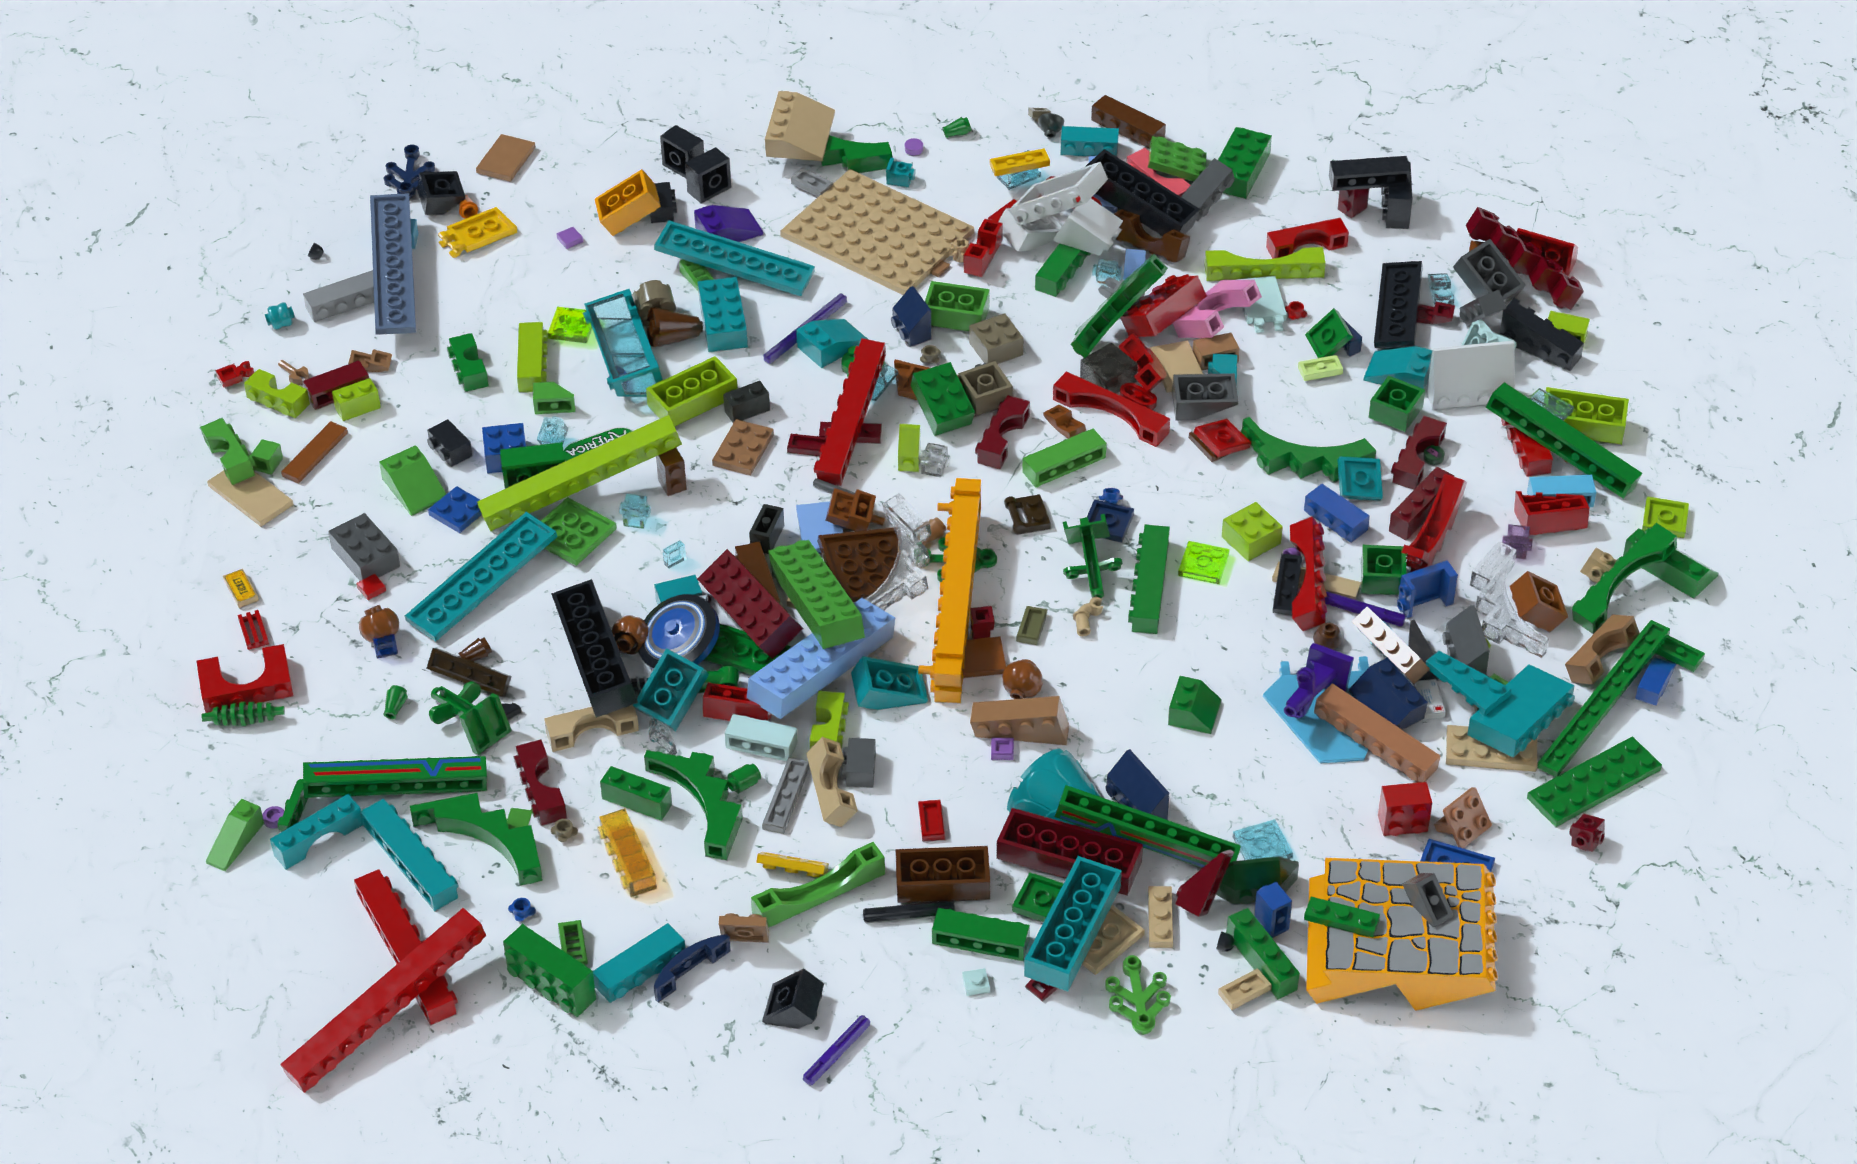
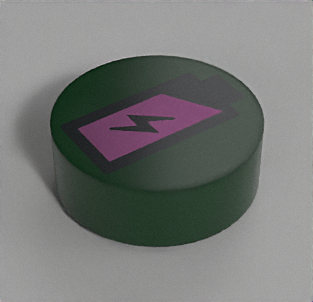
[1423,445,1445,465]

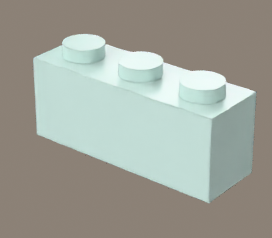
[724,714,798,761]

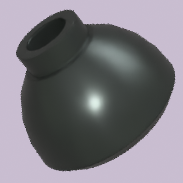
[1038,113,1065,138]

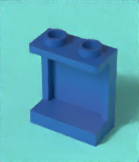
[1397,560,1458,619]

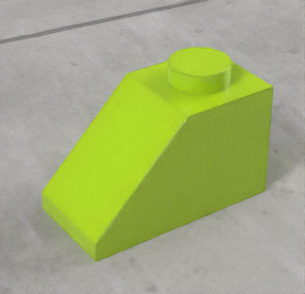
[898,424,921,472]

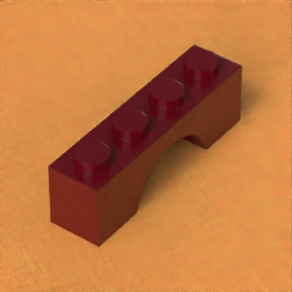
[975,395,1030,470]
[1391,416,1447,490]
[513,739,567,826]

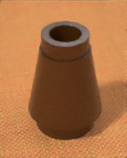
[458,637,492,662]

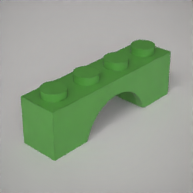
[200,417,255,485]

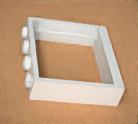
[1010,162,1108,226]

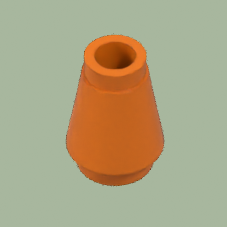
[459,195,478,219]

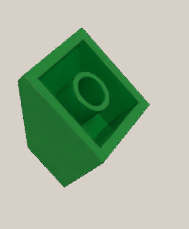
[1168,676,1222,734]

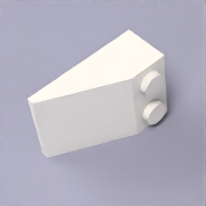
[999,208,1063,252]

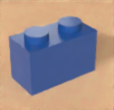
[1254,882,1292,938]

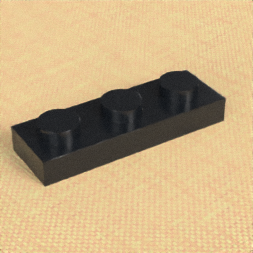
[1272,553,1303,615]

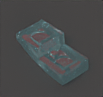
[1428,273,1455,305]

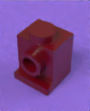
[970,606,995,639]

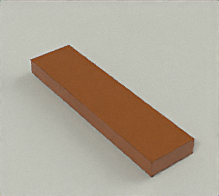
[281,421,348,484]

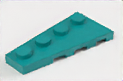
[1426,651,1512,716]

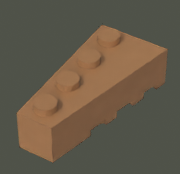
[970,696,1069,745]

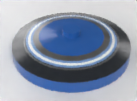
[637,594,720,670]

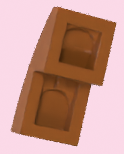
[1043,405,1086,439]

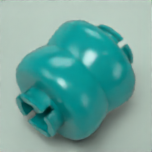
[265,302,295,330]

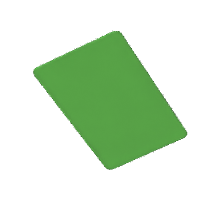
[507,808,532,829]

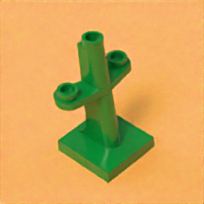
[1063,514,1123,598]
[429,681,512,755]

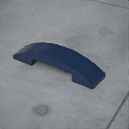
[654,934,731,1003]

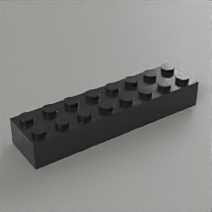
[551,579,638,718]

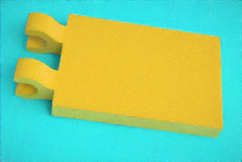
[438,207,517,258]

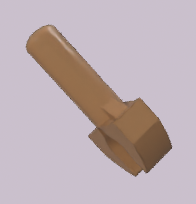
[278,360,309,385]

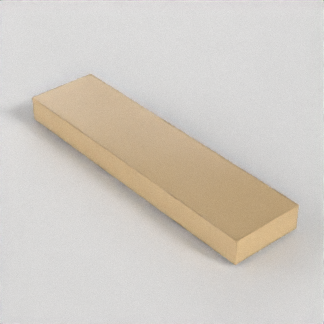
[1272,561,1361,600]

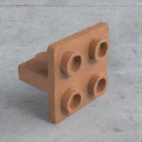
[1434,787,1492,848]

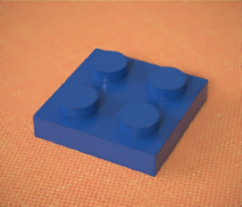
[428,486,482,534]

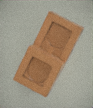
[348,349,392,372]

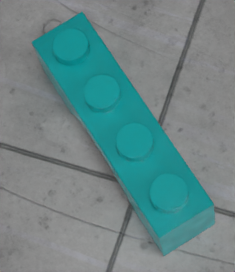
[270,794,363,870]

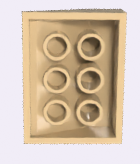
[765,91,835,161]

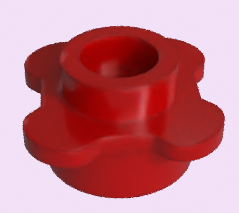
[1285,301,1307,320]

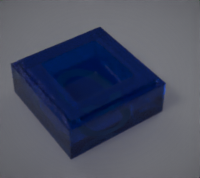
[373,634,398,659]

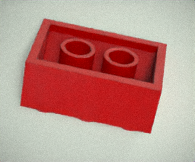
[1517,228,1579,276]

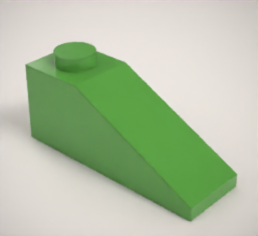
[206,799,264,871]

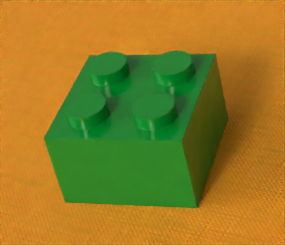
[1368,376,1425,432]
[1361,544,1407,595]

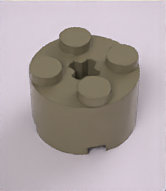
[632,280,676,327]

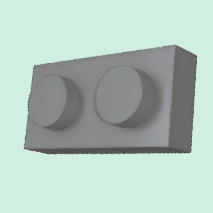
[791,168,833,197]

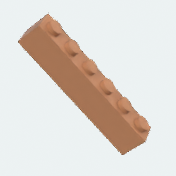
[1314,683,1441,783]

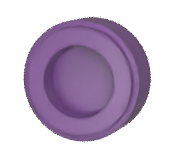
[904,138,923,156]
[262,806,284,829]

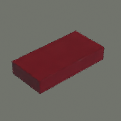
[787,433,826,456]

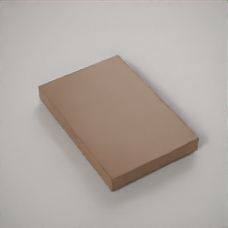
[476,134,536,182]

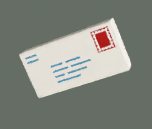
[1414,679,1446,719]

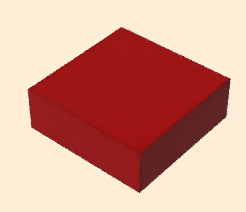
[356,574,386,600]

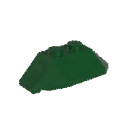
[1216,856,1299,905]

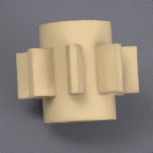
[949,238,969,263]

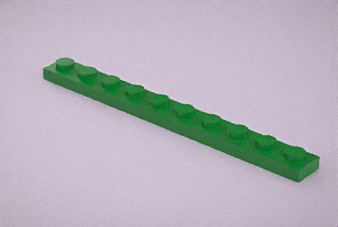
[1537,620,1670,777]

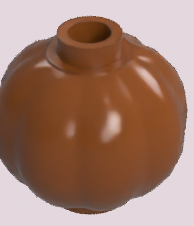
[359,605,400,646]
[612,615,649,655]
[1002,659,1043,699]

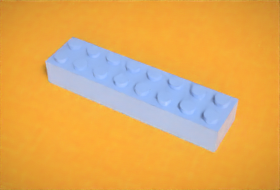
[747,598,896,719]

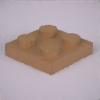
[718,913,769,943]

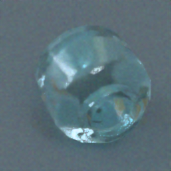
[1092,258,1122,285]

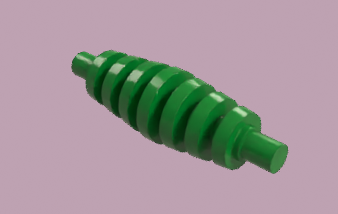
[201,702,285,726]

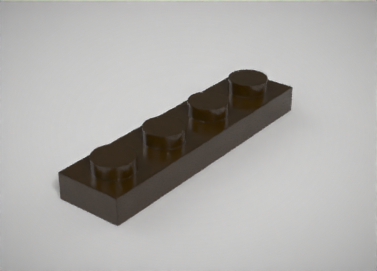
[426,648,512,697]

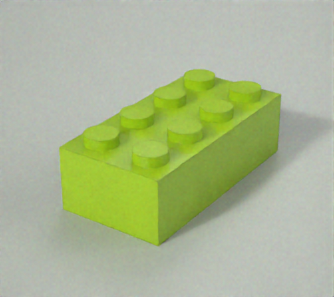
[646,356,738,427]
[1543,387,1629,445]

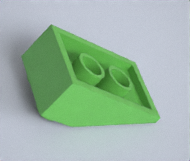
[379,445,446,516]

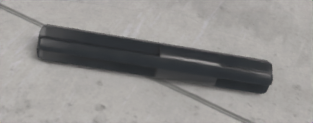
[863,900,955,922]

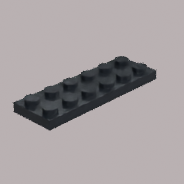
[1374,261,1423,348]

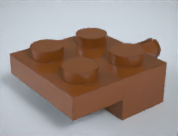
[825,488,885,531]

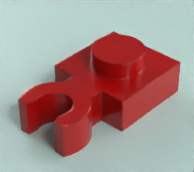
[215,361,254,388]

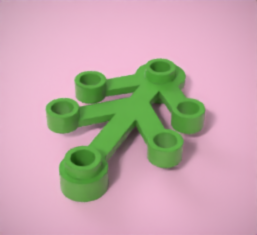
[1105,955,1171,1035]

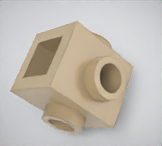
[1580,547,1616,583]

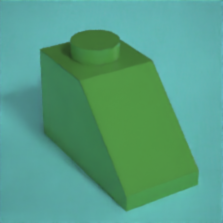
[533,382,576,414]

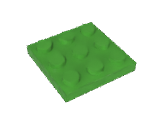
[1148,136,1207,182]
[541,497,617,566]

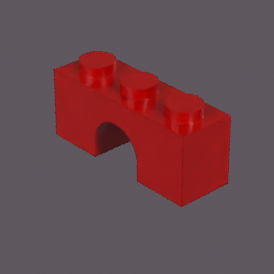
[964,219,1003,277]

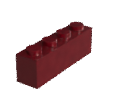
[1389,467,1455,541]

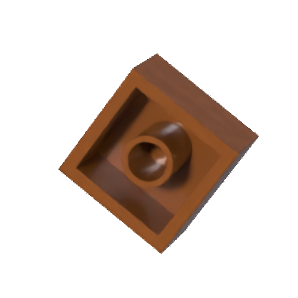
[1509,571,1568,632]

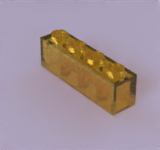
[597,808,657,897]

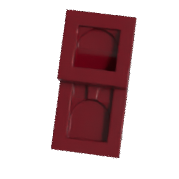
[1417,301,1455,324]

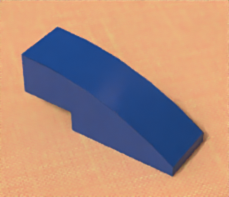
[1635,657,1676,706]

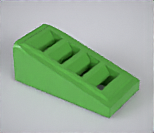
[679,259,714,291]
[558,920,588,965]

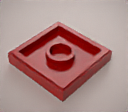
[1193,418,1251,457]

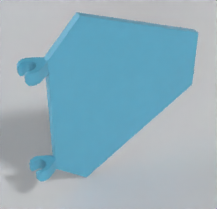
[1263,656,1369,763]

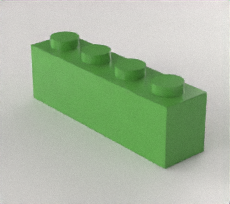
[1022,428,1107,488]

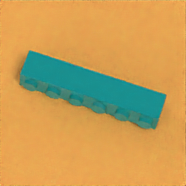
[360,798,459,912]

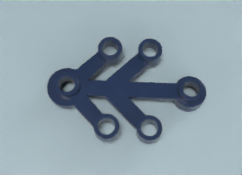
[383,144,436,198]

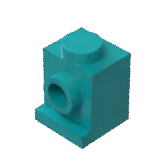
[886,158,916,188]

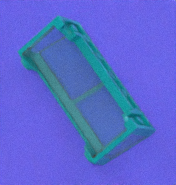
[583,288,663,397]

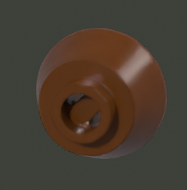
[1313,623,1343,650]

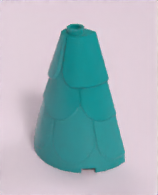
[1007,748,1101,828]

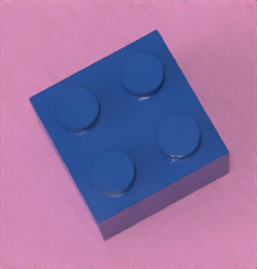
[482,423,526,474]

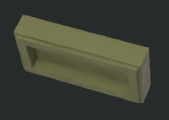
[1016,606,1048,645]

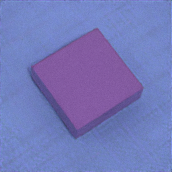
[556,227,583,249]
[991,738,1014,760]

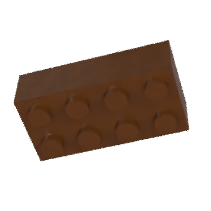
[895,846,990,903]

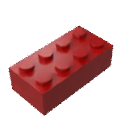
[1120,274,1207,337]

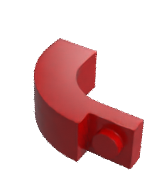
[1118,333,1166,392]

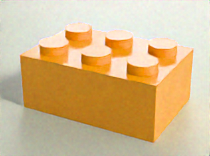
[594,169,661,236]

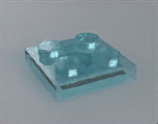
[1232,819,1293,860]

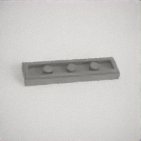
[762,757,810,834]

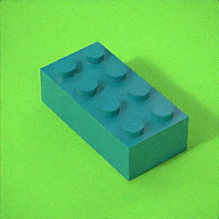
[697,277,748,352]

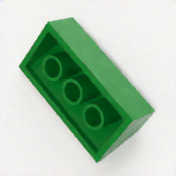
[1623,528,1719,599]

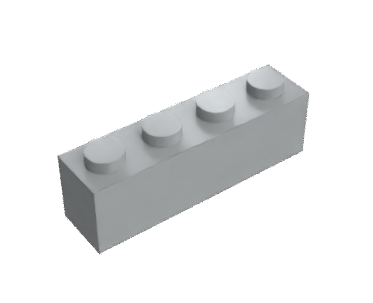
[303,270,374,322]

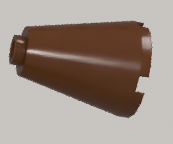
[647,308,703,348]

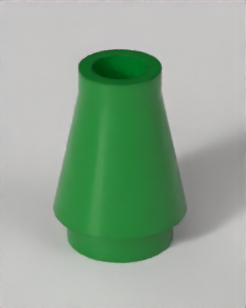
[942,117,971,138]
[383,685,408,719]

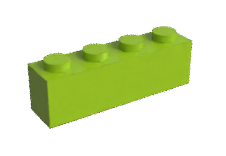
[517,322,548,393]

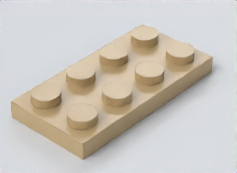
[1446,725,1537,772]

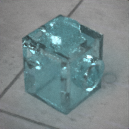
[537,416,569,445]
[619,494,651,529]

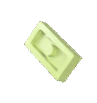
[1298,355,1343,381]

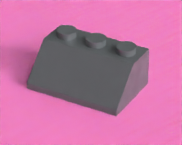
[1442,605,1490,675]

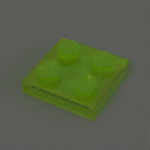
[548,306,596,343]
[1178,541,1230,585]

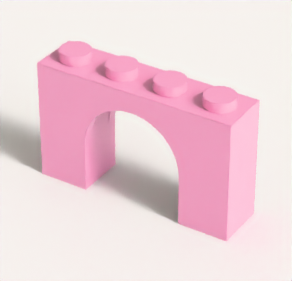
[1172,279,1262,338]

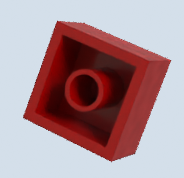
[1378,782,1432,836]

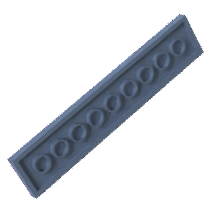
[370,193,416,335]

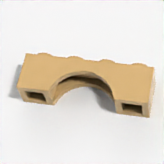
[544,705,639,752]
[806,737,858,827]

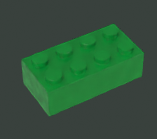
[1218,127,1272,199]
[503,923,596,1017]

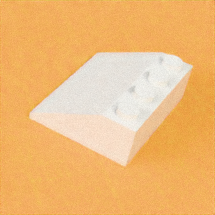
[1427,341,1515,410]

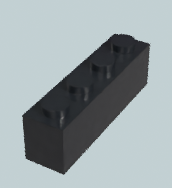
[1328,156,1411,191]

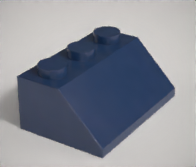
[1349,657,1428,730]
[1105,749,1169,820]

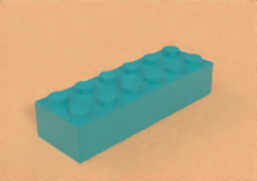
[1024,856,1122,992]

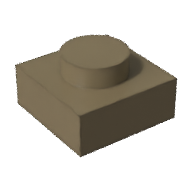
[1028,107,1051,121]

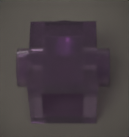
[1501,524,1533,559]

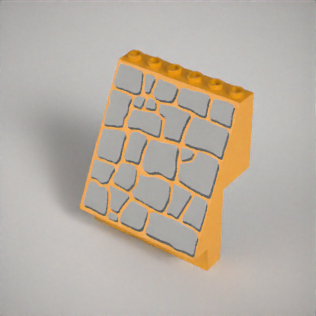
[1306,858,1498,1011]

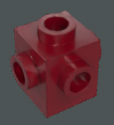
[1569,813,1605,852]

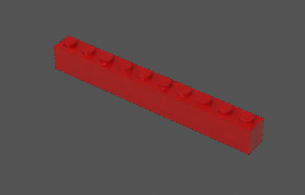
[280,908,487,1093]

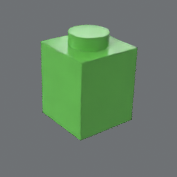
[251,439,283,475]

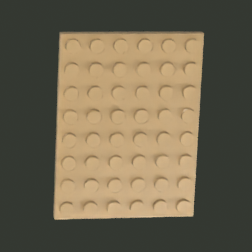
[780,169,974,295]

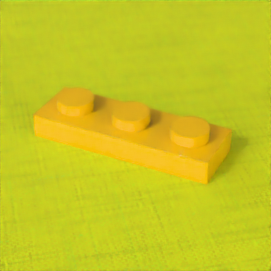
[989,148,1050,176]
[756,851,829,877]

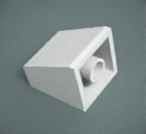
[1053,199,1123,255]

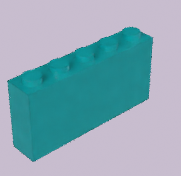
[1467,664,1575,758]

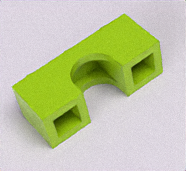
[244,369,310,419]
[810,691,849,749]

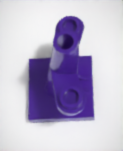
[1284,643,1354,718]

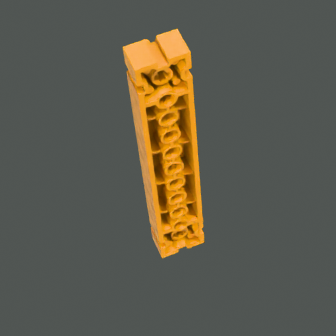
[918,478,981,703]

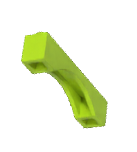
[1204,247,1326,281]

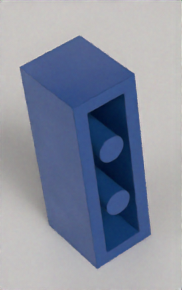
[1304,484,1370,543]

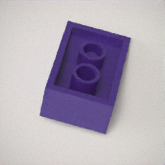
[694,205,764,242]

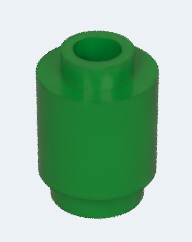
[727,763,761,794]

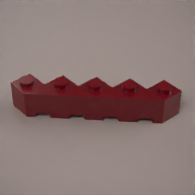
[1465,206,1584,310]

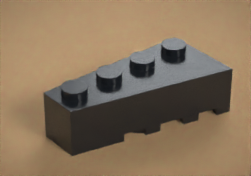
[1500,297,1584,371]

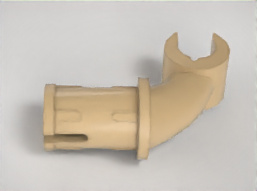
[1073,597,1103,636]

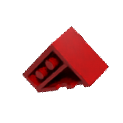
[1514,491,1590,536]

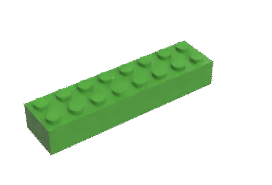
[768,540,865,649]

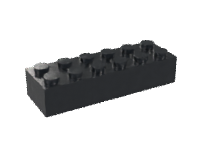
[1085,149,1200,236]

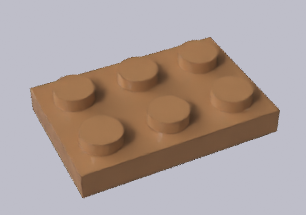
[712,419,774,476]

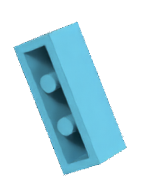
[1527,475,1596,507]

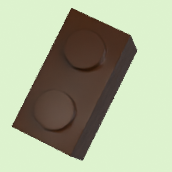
[656,447,687,496]

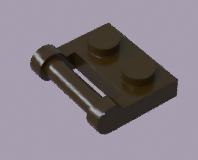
[1004,494,1051,535]

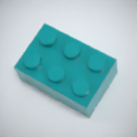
[633,648,709,732]

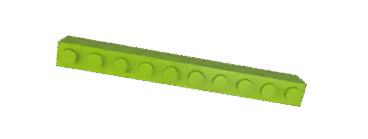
[477,415,682,532]

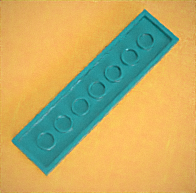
[654,220,815,296]
[404,512,557,642]

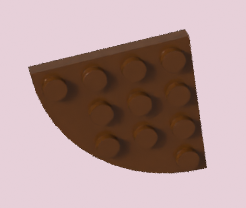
[817,527,903,602]

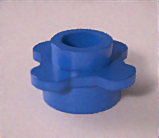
[1099,488,1123,504]
[508,898,536,922]

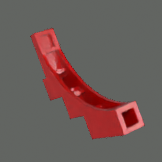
[1401,474,1467,572]

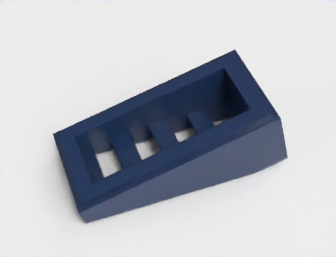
[1343,319,1362,357]

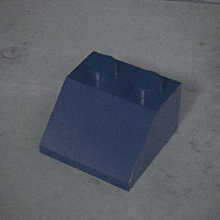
[891,286,931,347]

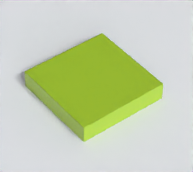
[1642,496,1689,538]

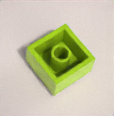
[1221,502,1283,562]

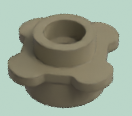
[920,345,941,364]
[550,819,578,842]

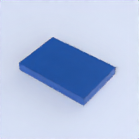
[1420,839,1495,872]

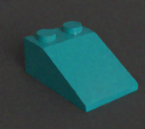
[796,319,869,369]
[1363,346,1432,389]
[851,656,928,710]

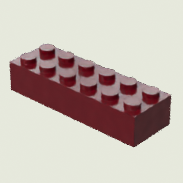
[697,549,804,659]
[996,808,1143,896]

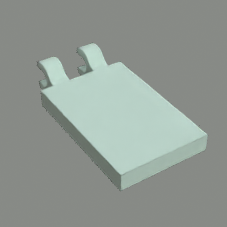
[1237,276,1287,333]

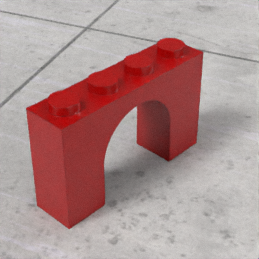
[196,644,294,713]

